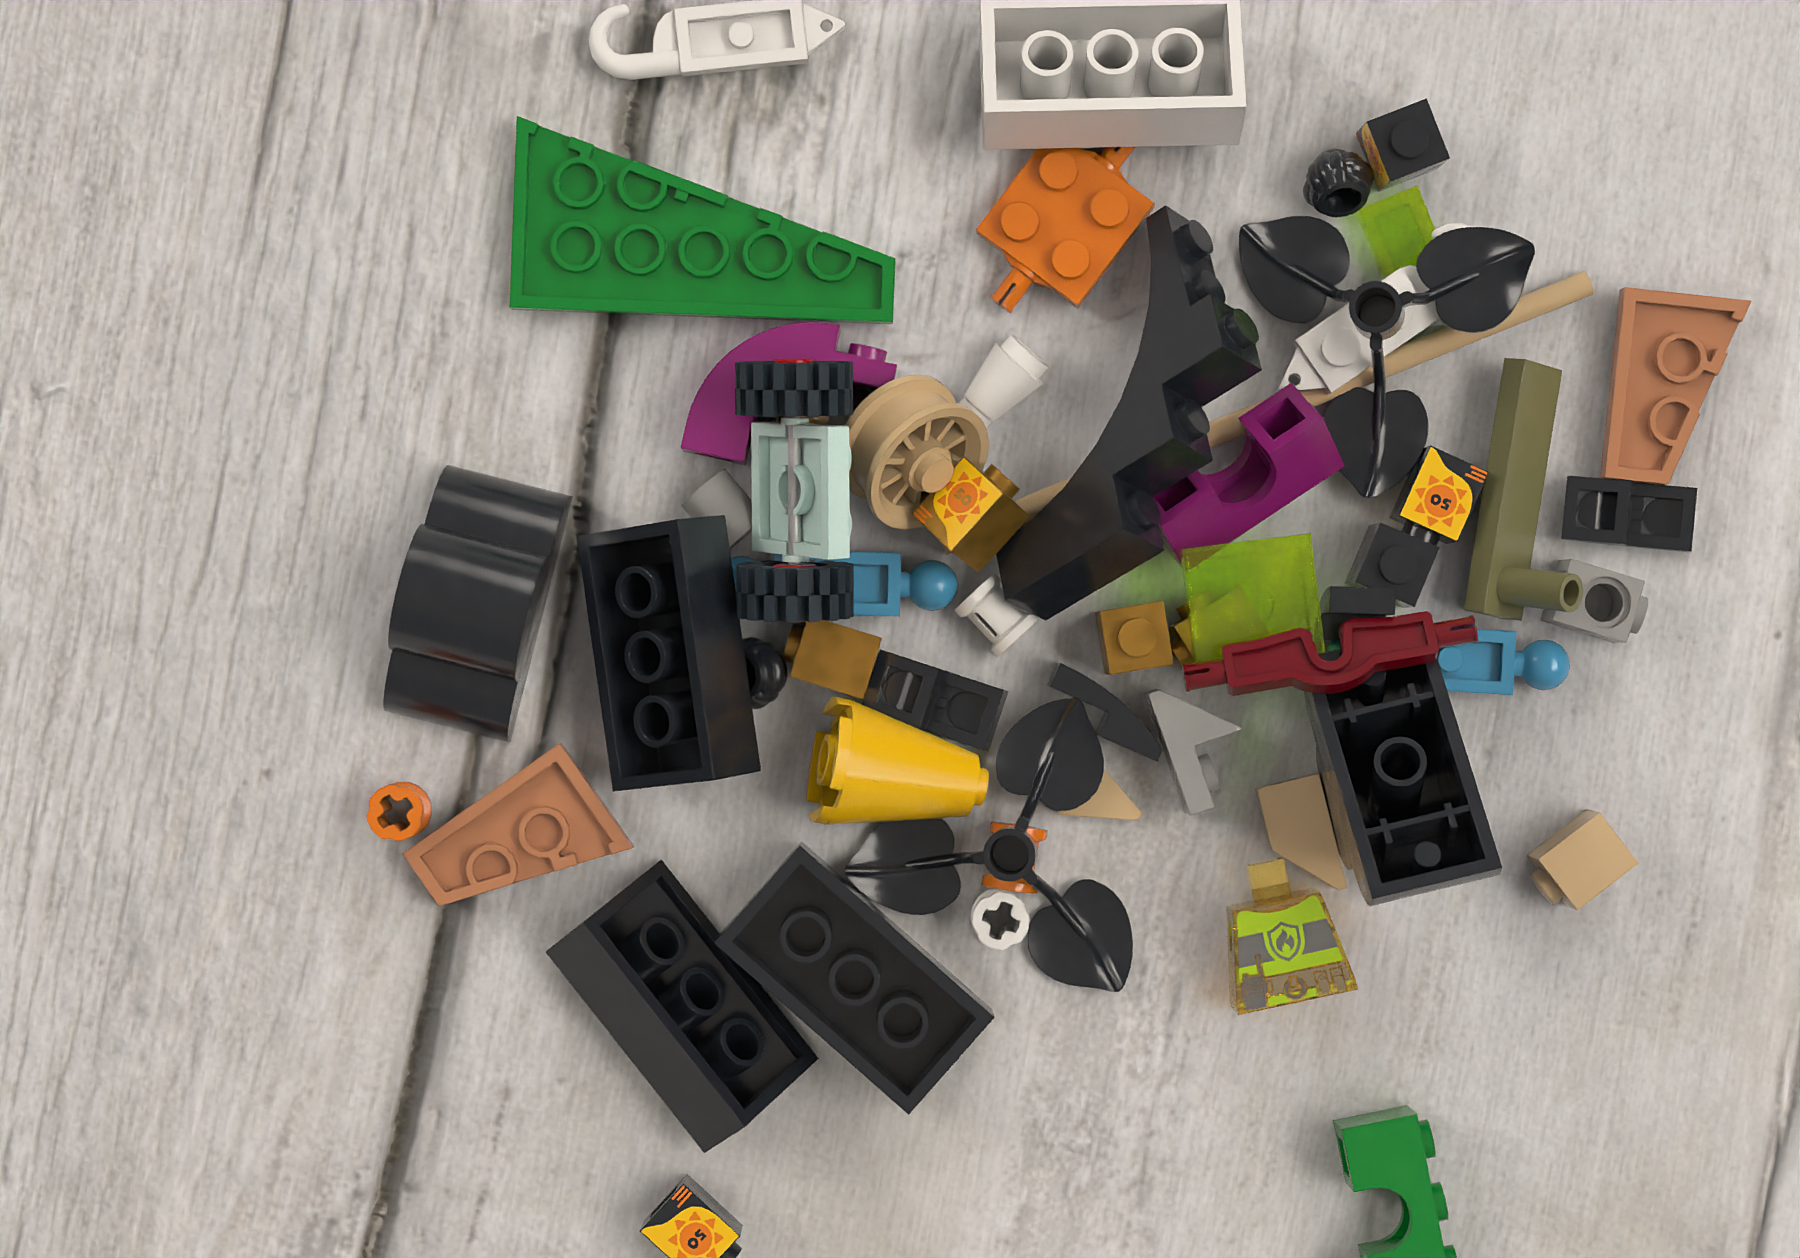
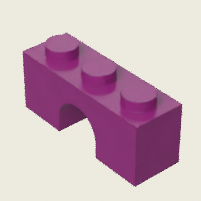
[1153,383,1345,572]

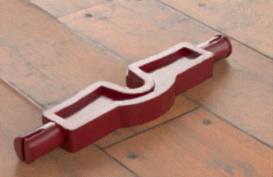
[1182,611,1478,696]

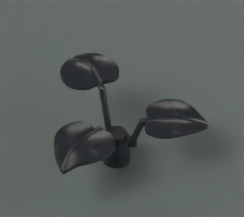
[1239,216,1535,499]
[845,698,1133,992]

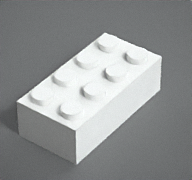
[979,0,1246,150]

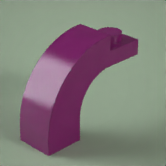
[681,322,897,465]

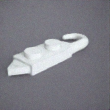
[588,0,845,80]
[1277,223,1472,395]

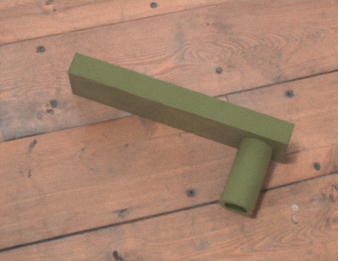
[1463,358,1583,621]

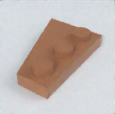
[1600,287,1752,485]
[402,743,635,906]

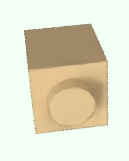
[1526,809,1639,910]

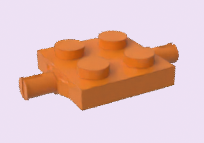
[976,147,1155,314]

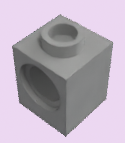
[1540,559,1648,643]

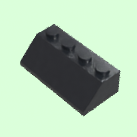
[546,859,819,1153]

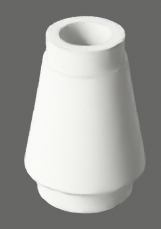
[958,334,1049,429]

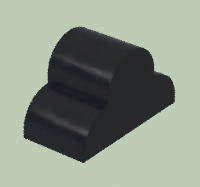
[383,465,573,742]
[1304,649,1502,906]

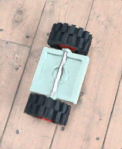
[735,358,854,622]

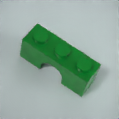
[1333,1105,1457,1258]

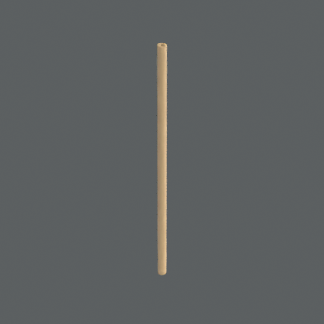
[941,271,1594,555]

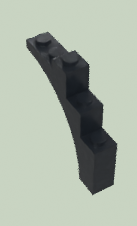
[996,205,1262,621]

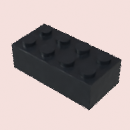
[577,515,761,792]
[714,841,995,1115]

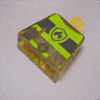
[1226,857,1358,1015]

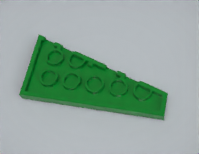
[509,116,895,324]

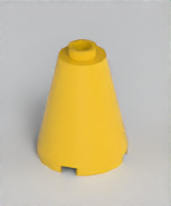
[806,697,989,825]

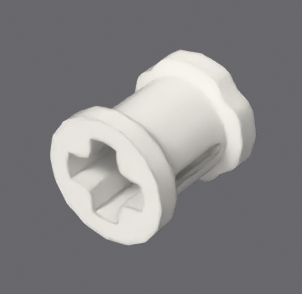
[954,573,1038,658]
[970,888,1030,950]

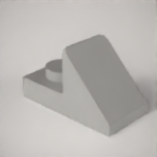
[1143,689,1242,816]

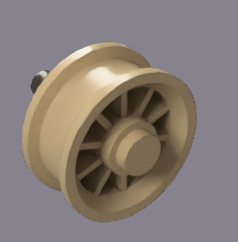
[845,374,989,529]

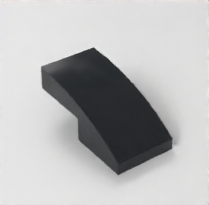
[1561,476,1698,553]
[1313,586,1396,640]
[862,649,1009,752]
[1047,662,1163,762]

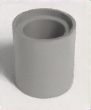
[681,469,752,549]

